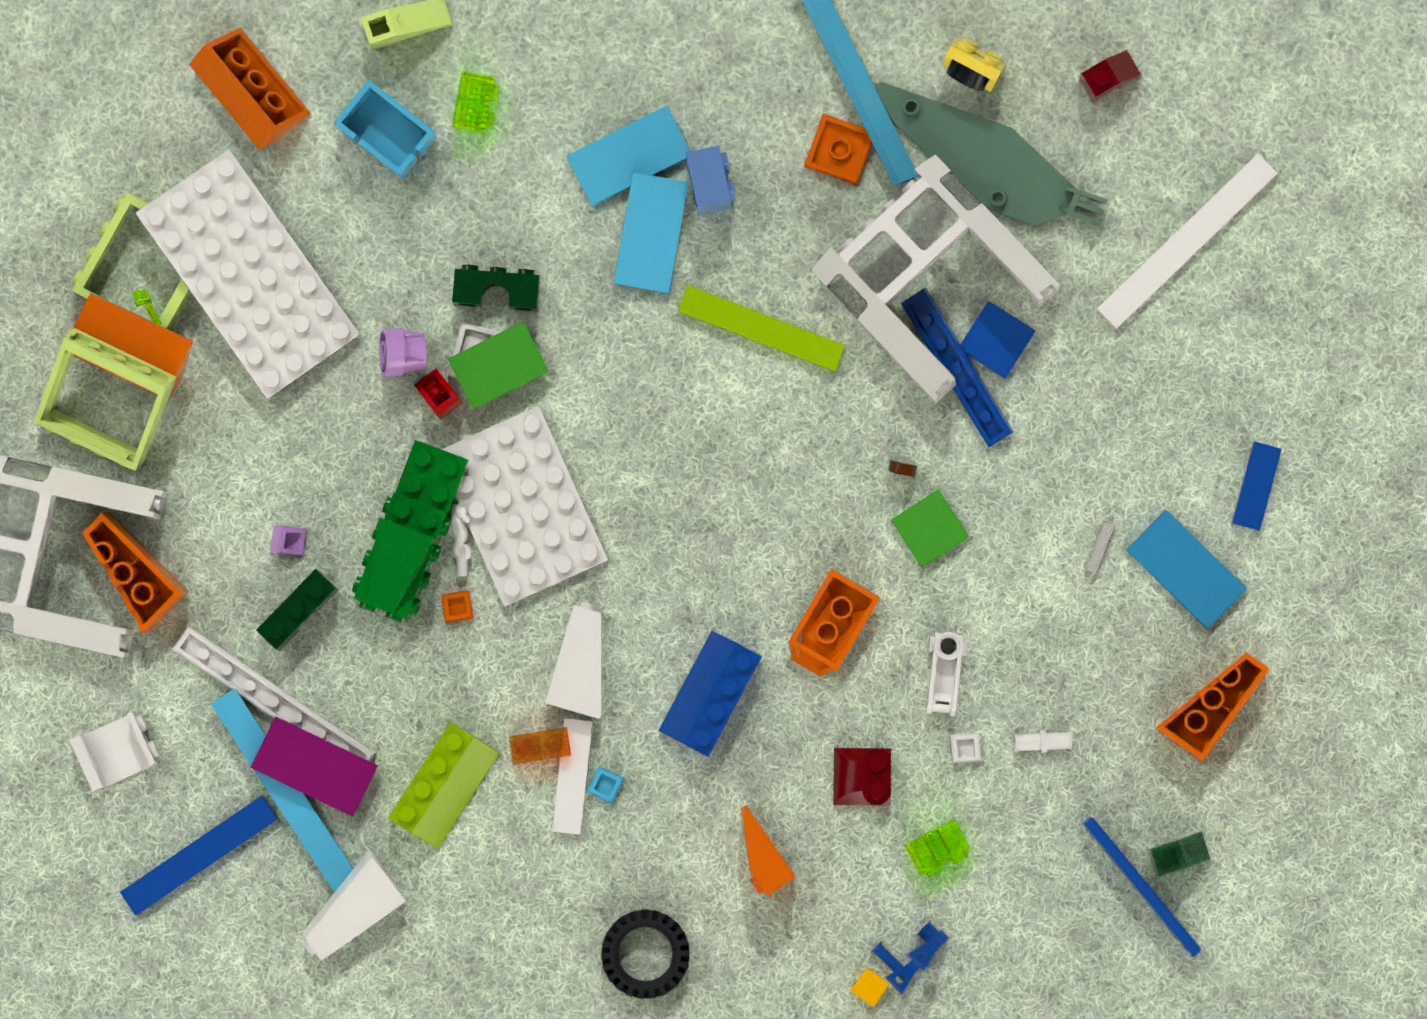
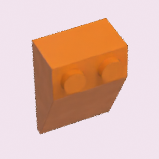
[741,805,795,896]

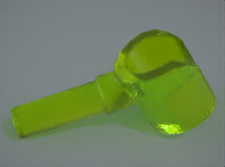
[132,289,161,325]

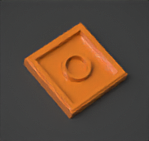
[804,113,872,186]

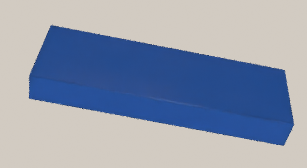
[1231,441,1282,531]

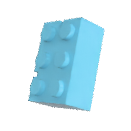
[333,80,437,181]

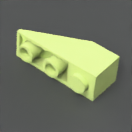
[361,0,452,50]

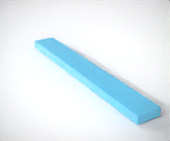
[802,0,917,186]
[211,688,354,892]

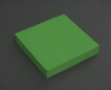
[891,489,969,568]

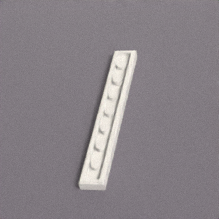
[1096,154,1278,330]
[172,626,375,761]

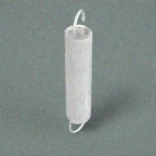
[1085,515,1116,583]

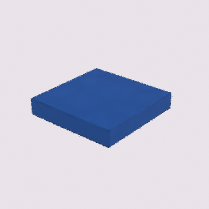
[960,301,1036,379]

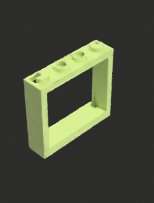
[72,192,191,330]
[34,328,176,471]

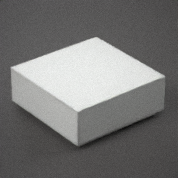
[950,733,981,763]

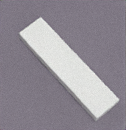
[552,718,593,835]

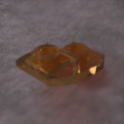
[509,727,571,765]

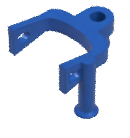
[870,921,949,994]

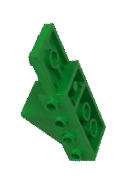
[352,440,469,622]

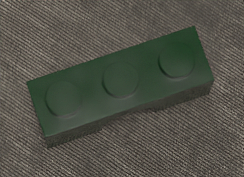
[452,264,541,312]
[256,569,339,651]

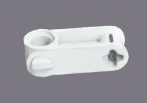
[926,632,967,717]

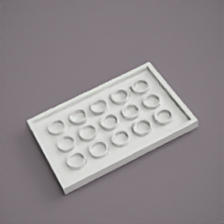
[441,406,608,607]

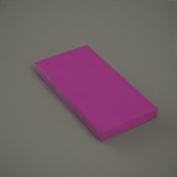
[250,716,378,817]

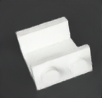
[70,711,160,792]

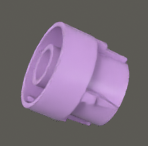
[379,328,427,377]

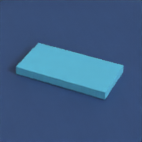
[567,105,690,207]
[613,172,688,293]

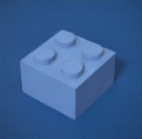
[686,146,735,215]

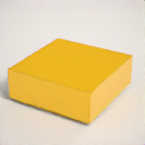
[850,967,890,1007]

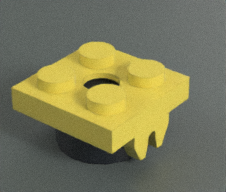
[941,37,1006,92]

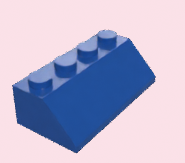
[658,631,762,757]

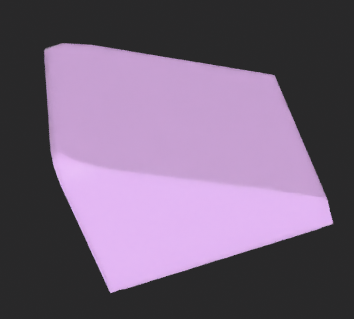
[270,525,307,557]

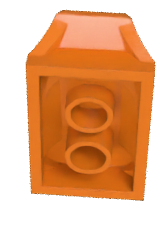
[788,569,880,677]

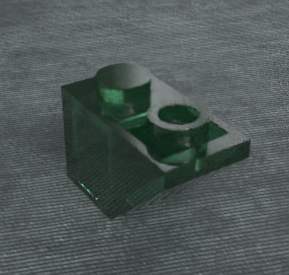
[1147,831,1210,876]

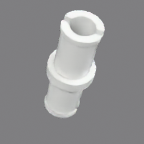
[1013,730,1072,753]

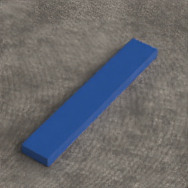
[901,288,1014,447]
[120,795,278,916]
[1081,817,1201,957]

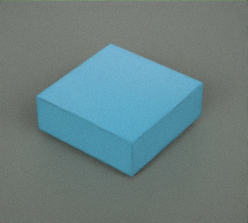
[586,766,624,804]

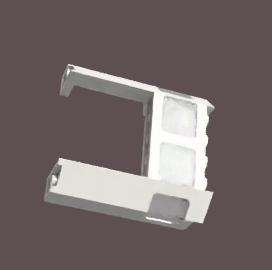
[812,154,1060,404]
[0,455,166,658]

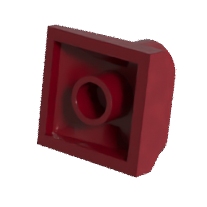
[833,748,891,805]

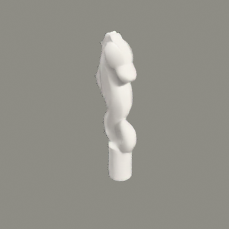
[448,504,471,576]

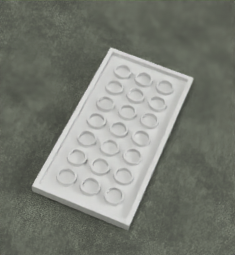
[135,149,360,399]

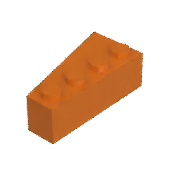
[82,512,189,634]
[1156,652,1270,763]

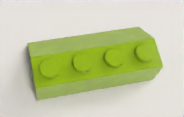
[388,722,500,849]

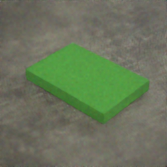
[448,321,549,410]

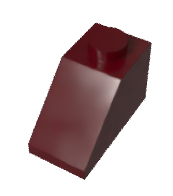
[1078,50,1141,102]

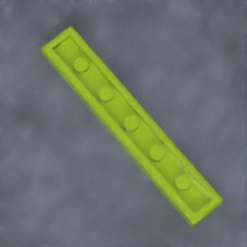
[677,285,845,372]

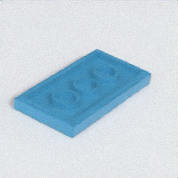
[1126,509,1247,629]

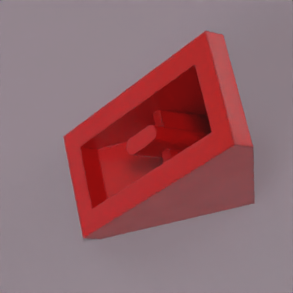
[414,368,463,420]

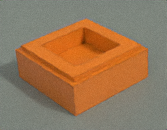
[441,590,474,623]

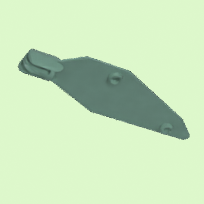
[875,82,1108,226]

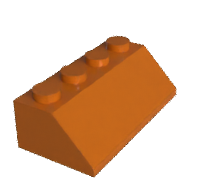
[189,28,311,150]
[73,293,193,399]

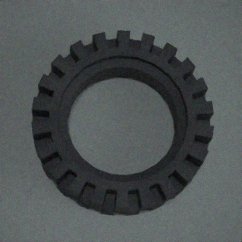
[601,909,690,999]

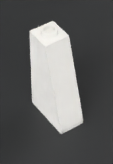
[545,601,602,719]
[303,850,406,961]

